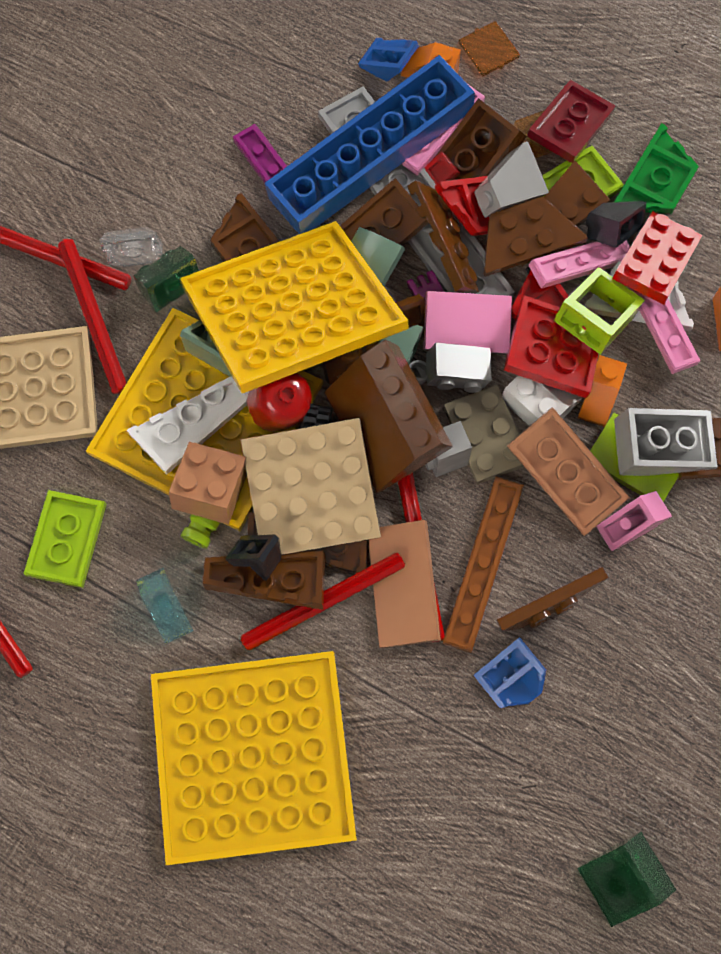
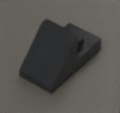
[225,534,282,581]

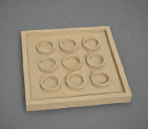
[0,326,98,449]
[241,418,381,555]

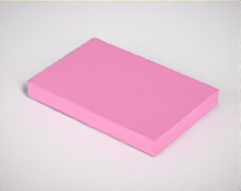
[423,291,512,354]

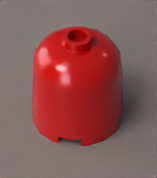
[246,373,312,433]

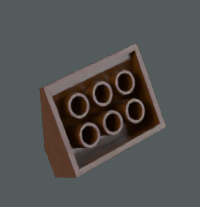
[325,339,453,493]

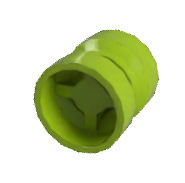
[180,514,220,549]

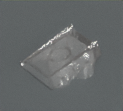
[99,227,163,267]

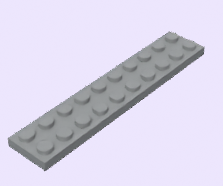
[318,86,515,297]

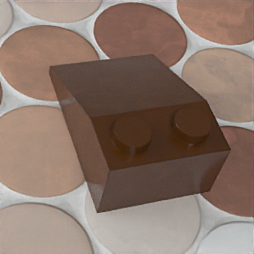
[434,98,527,180]

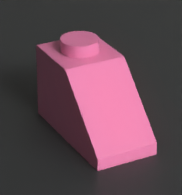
[596,491,672,551]

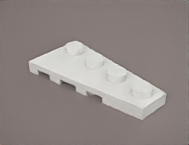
[127,376,249,475]

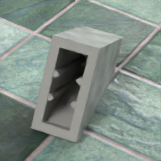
[474,142,549,218]

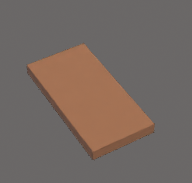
[507,407,630,536]
[368,520,441,649]

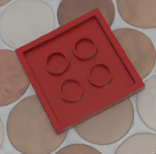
[504,295,599,398]

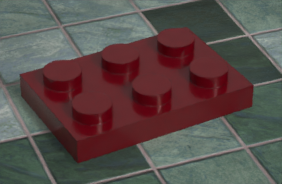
[527,80,616,163]

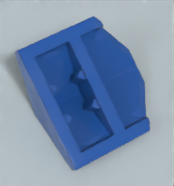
[358,38,419,82]
[474,637,547,708]

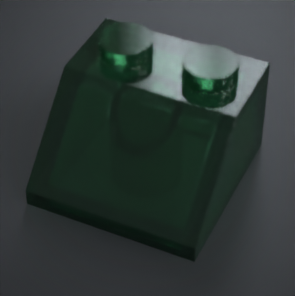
[133,246,199,312]
[577,832,676,927]

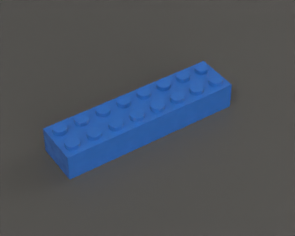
[265,55,475,234]

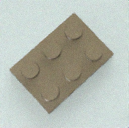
[443,385,524,485]

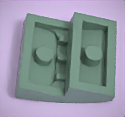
[351,227,405,286]

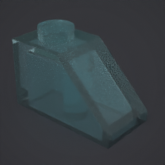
[136,568,193,644]

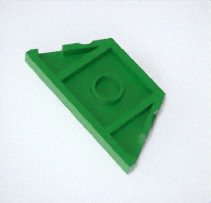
[614,123,699,214]

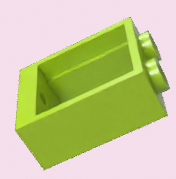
[553,267,645,355]

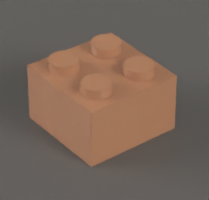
[169,441,247,525]

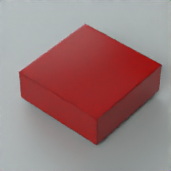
[424,151,460,184]

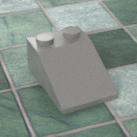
[614,408,717,476]

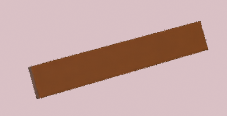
[442,476,524,653]

